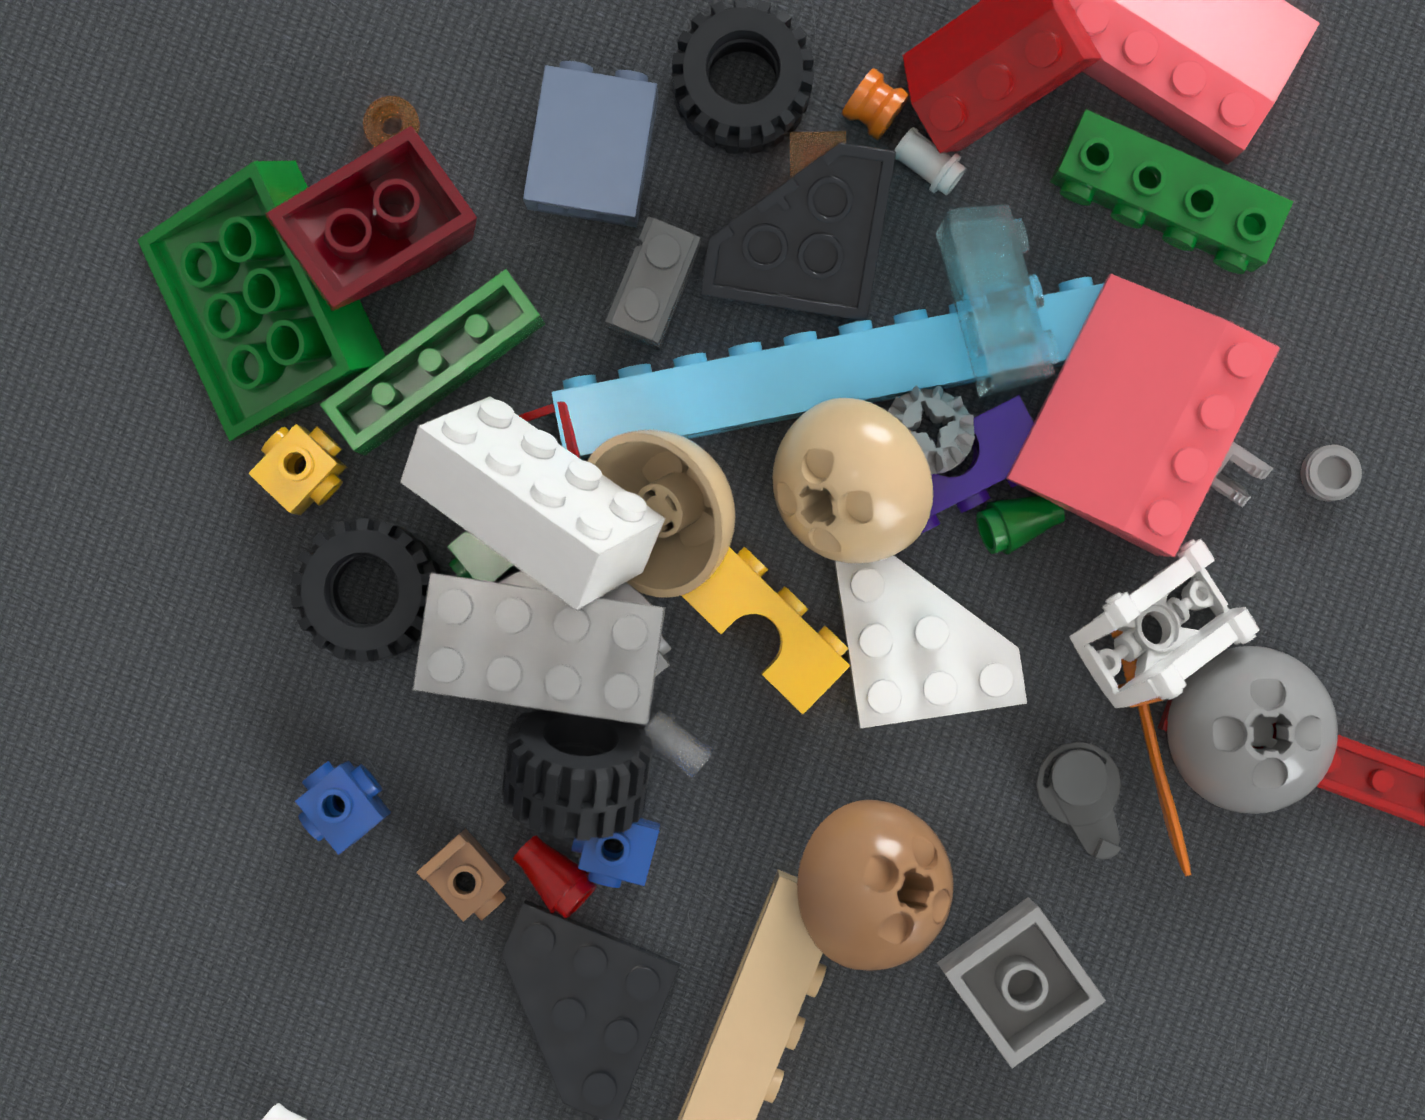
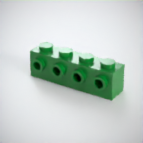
[1050,109,1294,274]

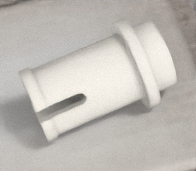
[894,127,966,195]

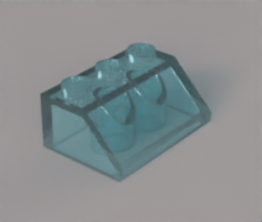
[936,205,1059,397]

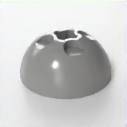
[1167,646,1338,814]

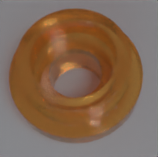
[363,96,420,147]

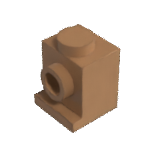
[417,828,510,922]

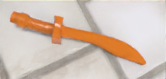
[1111,630,1191,876]

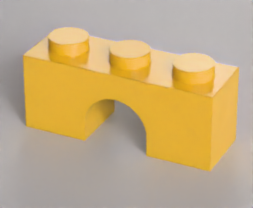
[681,547,851,715]

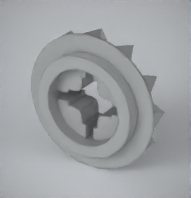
[888,385,975,474]

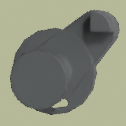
[1036,741,1121,860]

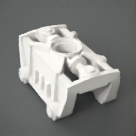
[1069,539,1259,708]

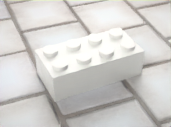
[400,396,665,610]

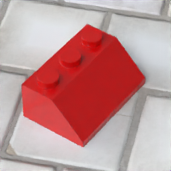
[903,0,1102,154]

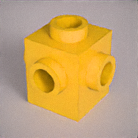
[248,424,347,516]

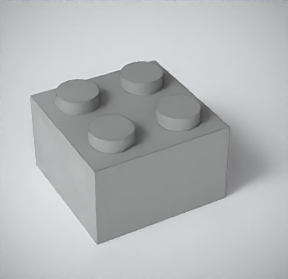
[937,897,1106,1068]

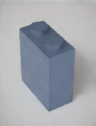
[523,61,658,227]

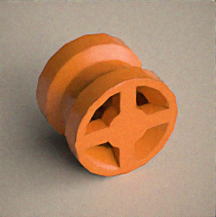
[841,68,910,140]

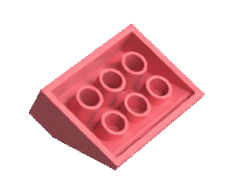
[1069,0,1320,165]
[1006,274,1280,557]

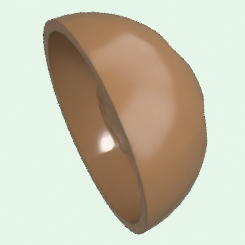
[797,800,954,971]

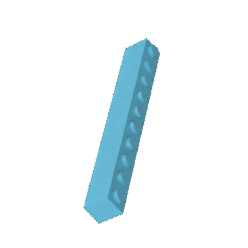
[552,277,1104,460]

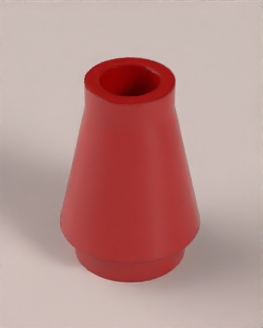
[513,835,597,919]

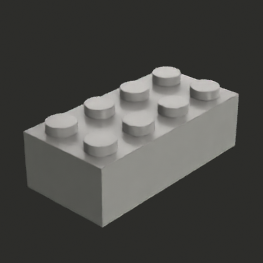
[413,573,666,725]

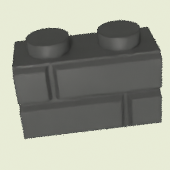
[605,216,701,350]

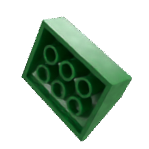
[137,160,386,441]

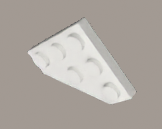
[834,556,1027,728]

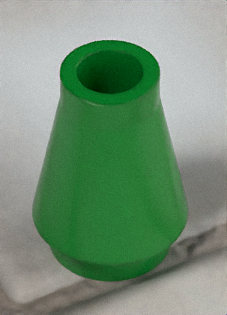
[976,495,1065,555]

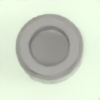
[1300,445,1362,501]

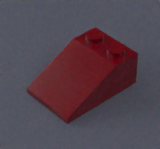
[266,125,477,311]

